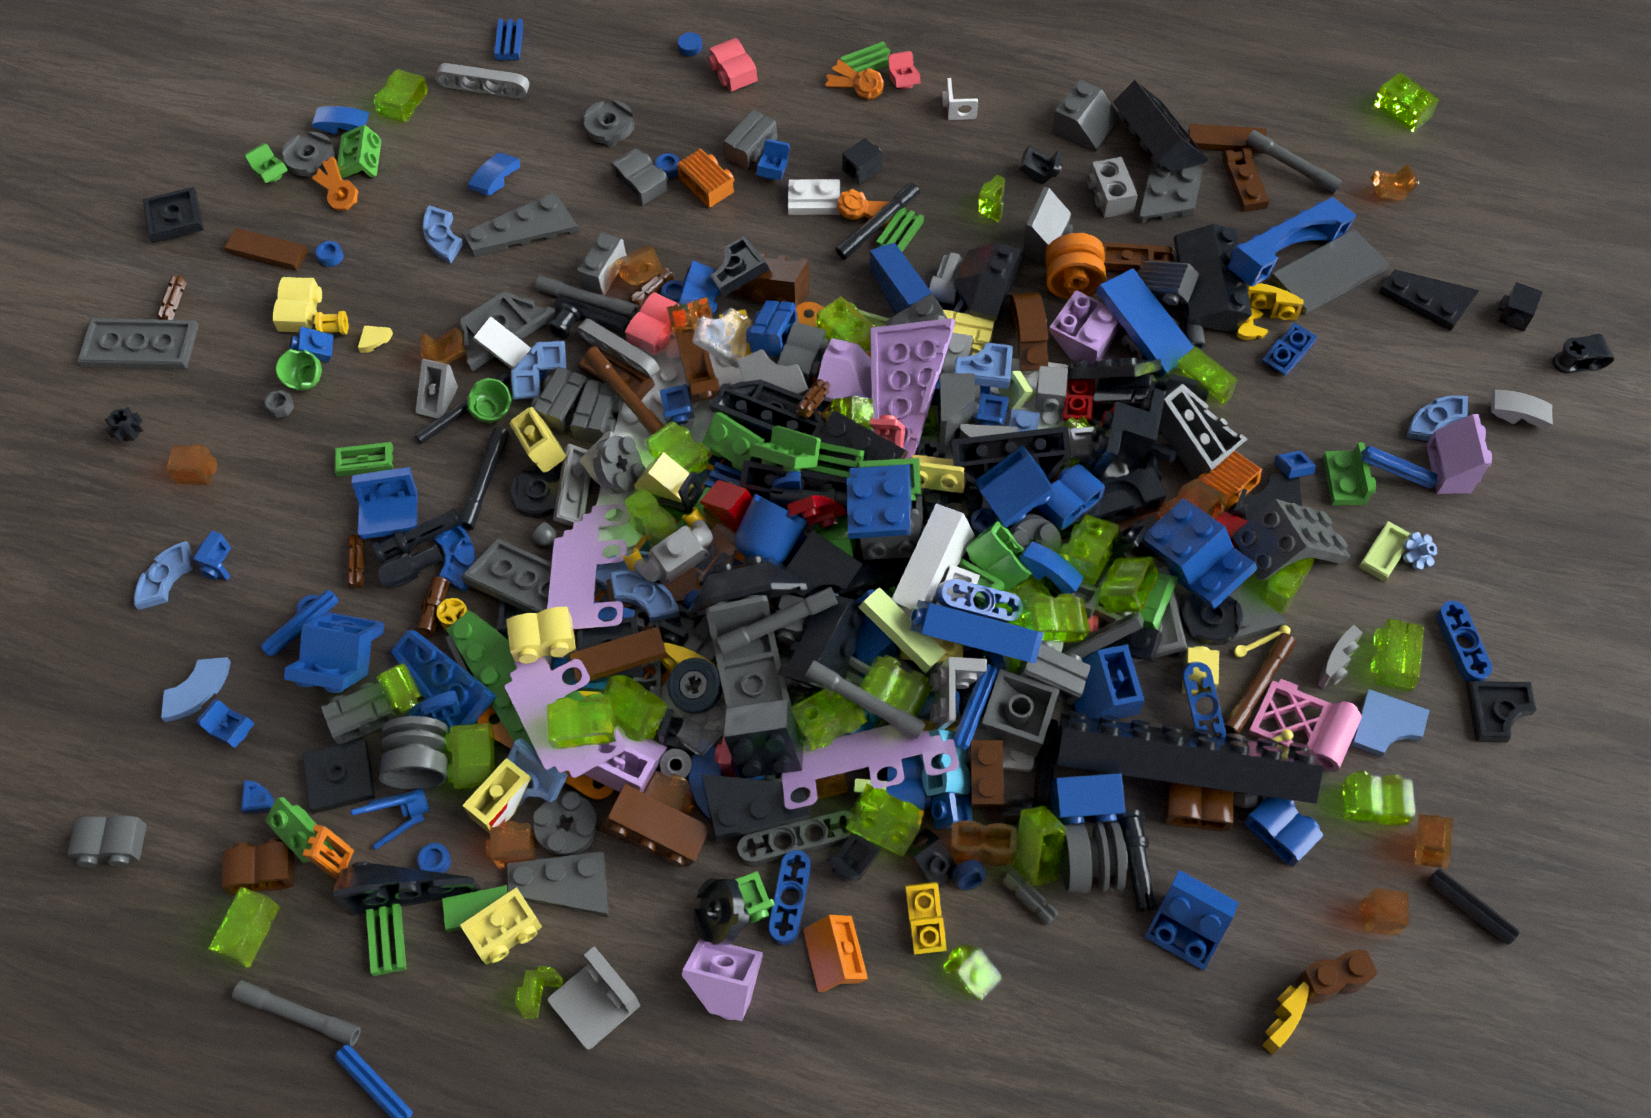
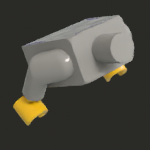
[622,507,713,586]

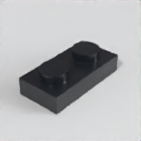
[1099,620,1162,663]

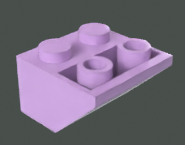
[1049,290,1121,364]
[1426,414,1492,494]
[583,721,667,792]

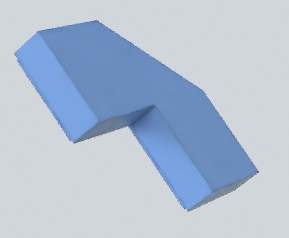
[511,341,567,400]

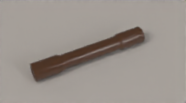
[583,346,667,439]
[1224,633,1297,734]

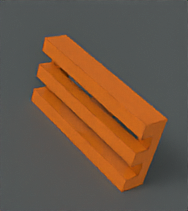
[302,824,354,879]

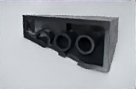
[333,862,480,916]

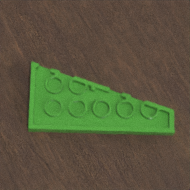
[446,611,607,747]

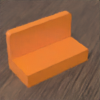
[803,915,868,992]

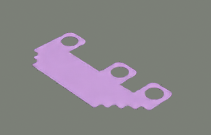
[547,503,629,629]
[505,657,626,778]
[781,725,959,809]

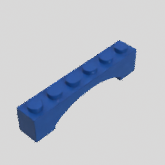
[1227,197,1357,287]

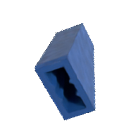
[870,242,932,315]
[910,600,1044,664]

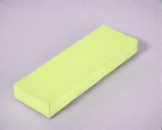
[859,587,946,673]

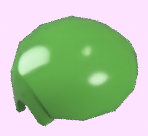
[275,349,322,391]
[467,378,511,424]

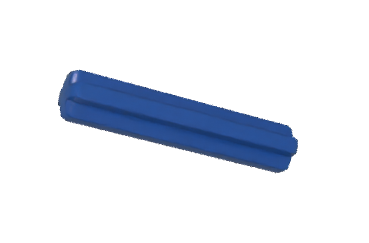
[1361,446,1438,488]
[260,590,339,656]
[953,664,998,750]
[335,1045,413,1118]

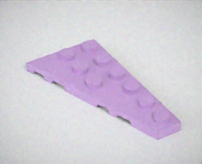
[871,318,956,459]

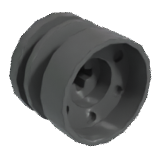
[379,716,448,791]
[1059,822,1128,894]

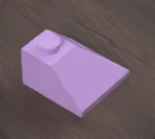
[817,338,872,411]
[682,938,763,1021]

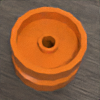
[1045,233,1106,299]

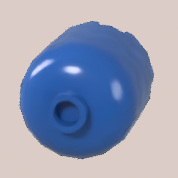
[734,494,807,564]

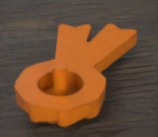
[825,59,885,101]
[312,156,358,211]
[836,189,895,228]

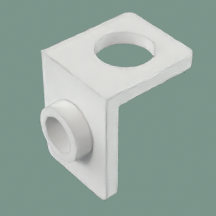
[942,78,978,120]

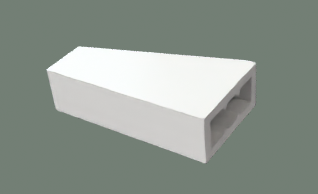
[892,504,975,617]

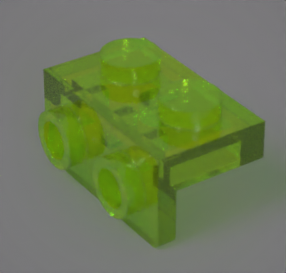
[1177,346,1238,404]

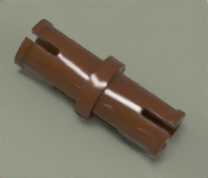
[415,577,450,637]

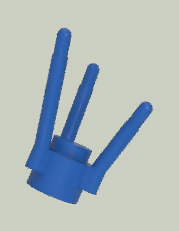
[350,788,430,849]

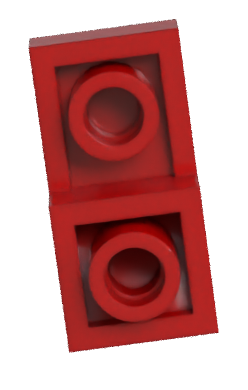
[1063,379,1095,422]
[787,495,847,528]

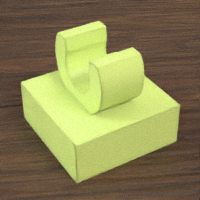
[998,371,1036,411]

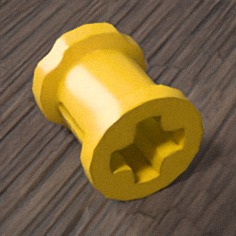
[315,311,349,335]

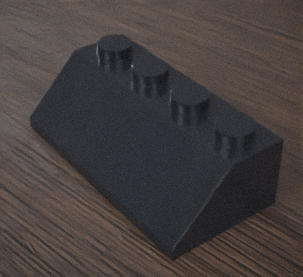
[1113,79,1209,172]
[1173,224,1252,333]

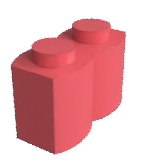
[708,38,758,92]
[625,292,684,355]

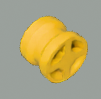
[436,598,468,633]

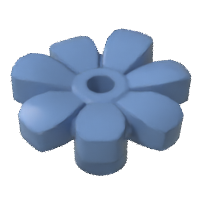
[1403,532,1437,570]

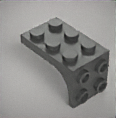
[860,488,923,560]
[1233,499,1351,581]
[706,595,791,708]

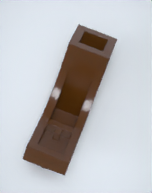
[1008,292,1048,372]
[675,328,720,403]

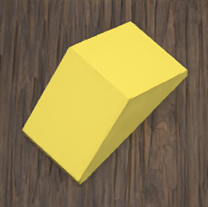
[634,452,693,503]

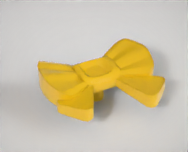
[1236,308,1268,341]

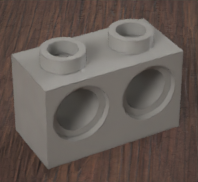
[1087,157,1138,218]

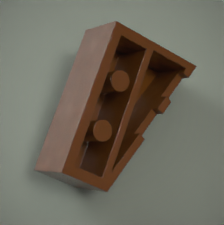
[731,253,810,307]
[598,784,711,868]

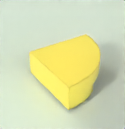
[358,326,393,353]

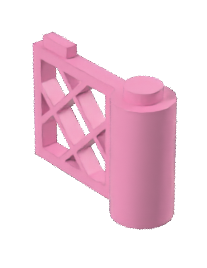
[1249,679,1362,772]

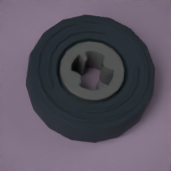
[667,658,723,714]

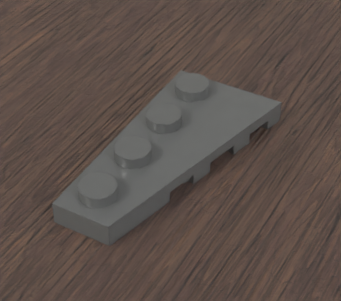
[462,192,579,257]

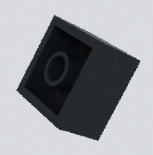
[724,699,804,778]

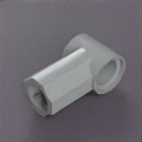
[929,252,964,305]

